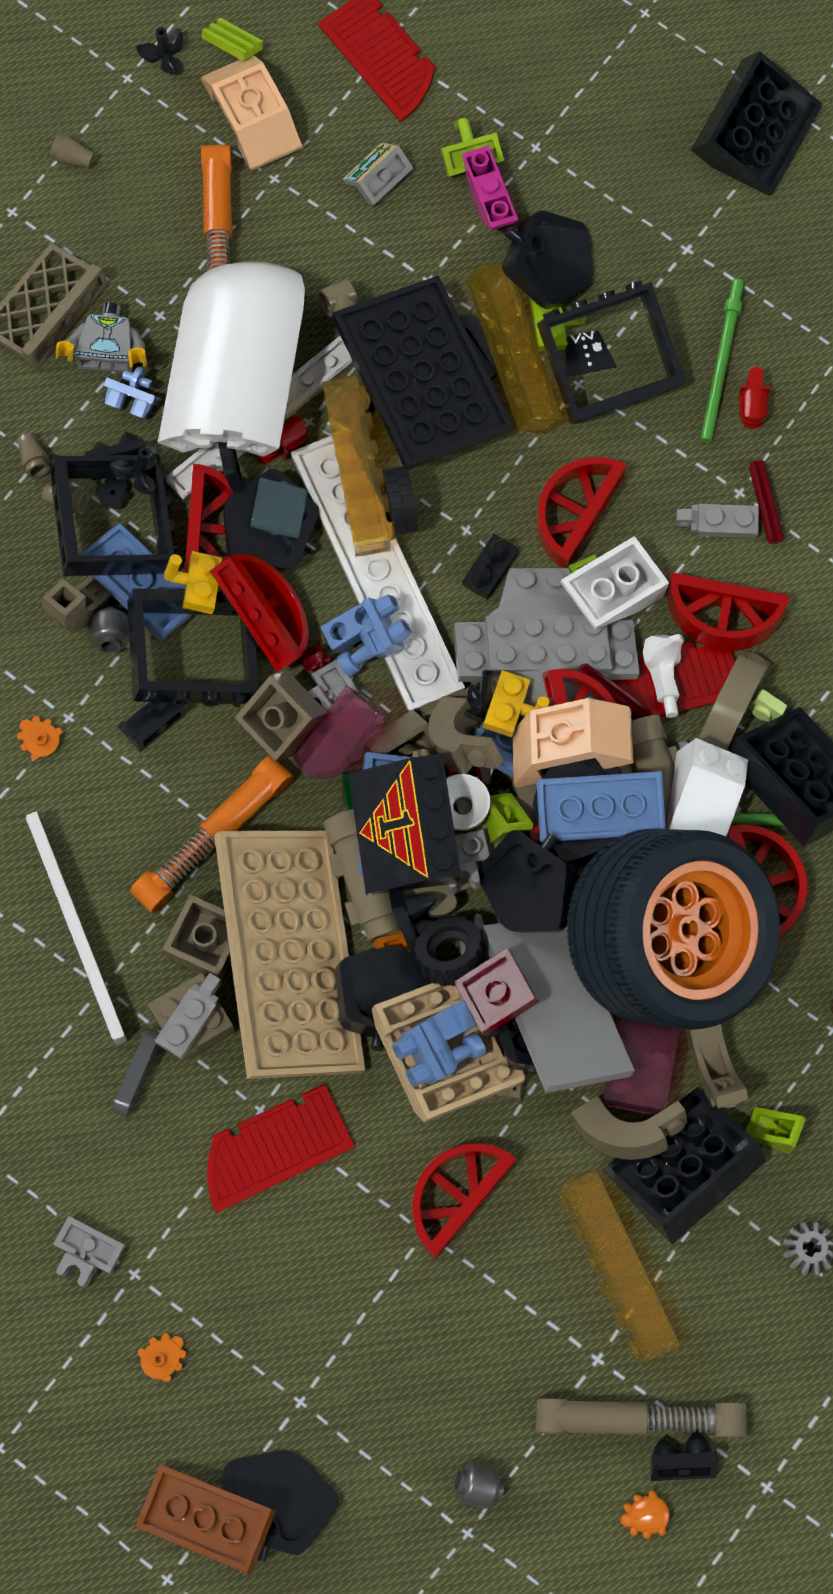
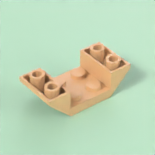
[201,55,302,171]
[512,698,634,788]

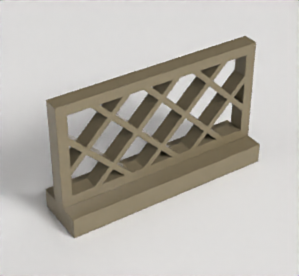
[0,243,108,370]

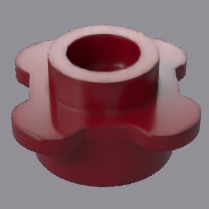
[300,645,332,672]

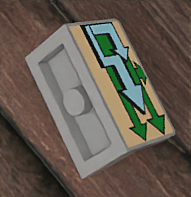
[343,142,413,206]

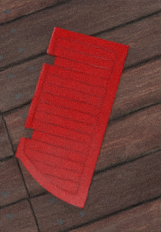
[318,0,437,123]
[611,641,735,721]
[207,1083,355,1213]

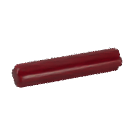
[749,460,784,545]
[577,663,652,720]

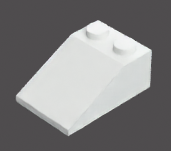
[560,536,669,629]
[666,738,748,836]

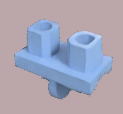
[104,367,162,419]

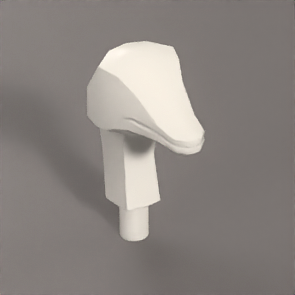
[643,634,684,718]

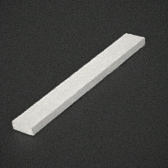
[166,336,354,502]
[26,811,127,1045]

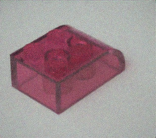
[293,684,385,779]
[602,1016,680,1115]

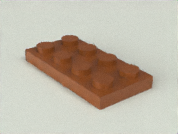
[135,1464,276,1575]

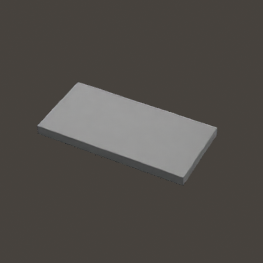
[480,923,635,1093]

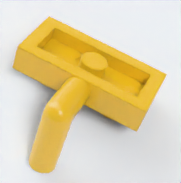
[164,551,222,614]
[482,670,550,738]

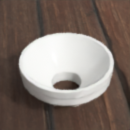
[446,774,490,831]

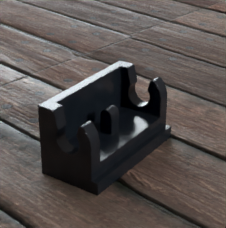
[118,702,186,753]

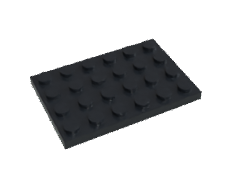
[331,275,514,470]

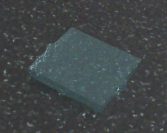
[250,478,308,539]

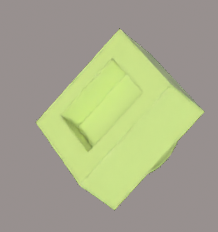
[748,689,787,722]

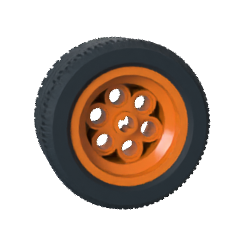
[566,829,780,1030]

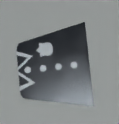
[566,331,617,378]

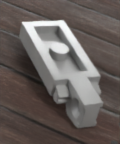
[675,504,759,538]
[154,973,222,1060]

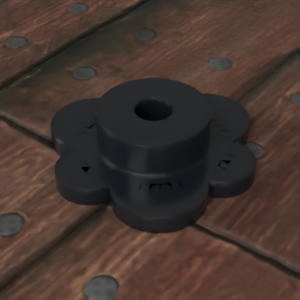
[96,478,130,510]

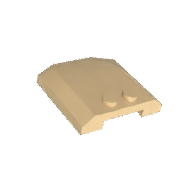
[372,983,525,1123]

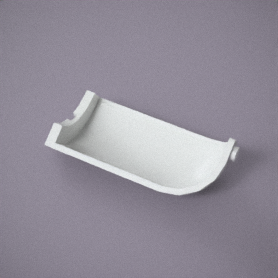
[158,261,305,457]

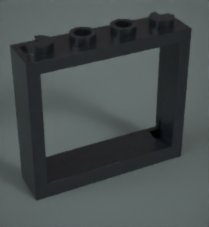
[537,281,686,424]
[49,455,178,576]
[127,588,259,707]

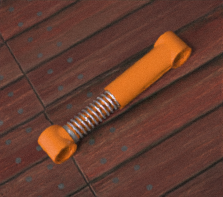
[201,144,232,271]
[130,755,294,914]

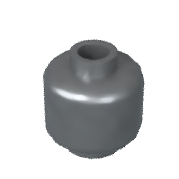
[90,607,129,654]
[453,1462,504,1509]

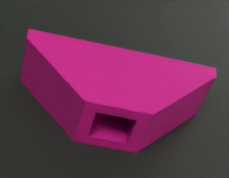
[462,145,518,231]

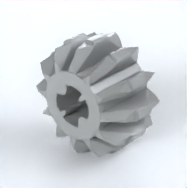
[783,1222,833,1276]

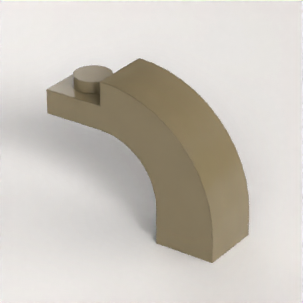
[42,576,113,632]
[698,650,770,751]
[428,696,503,774]
[685,1024,749,1108]
[571,1096,687,1160]

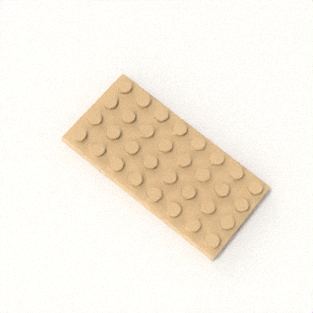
[214,831,365,1079]

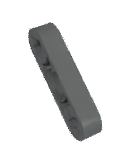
[112,1028,160,1118]

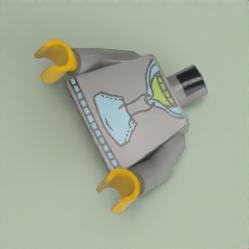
[56,302,147,373]

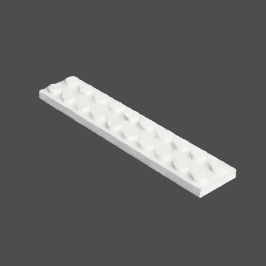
[291,430,465,712]

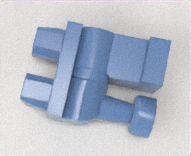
[321,594,413,677]
[392,1000,486,1086]

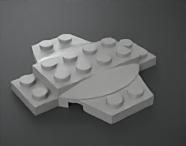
[453,568,639,724]

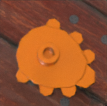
[17,716,62,760]
[138,1333,186,1382]
[620,1490,669,1539]

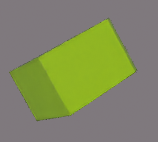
[485,793,533,844]
[746,1107,806,1155]

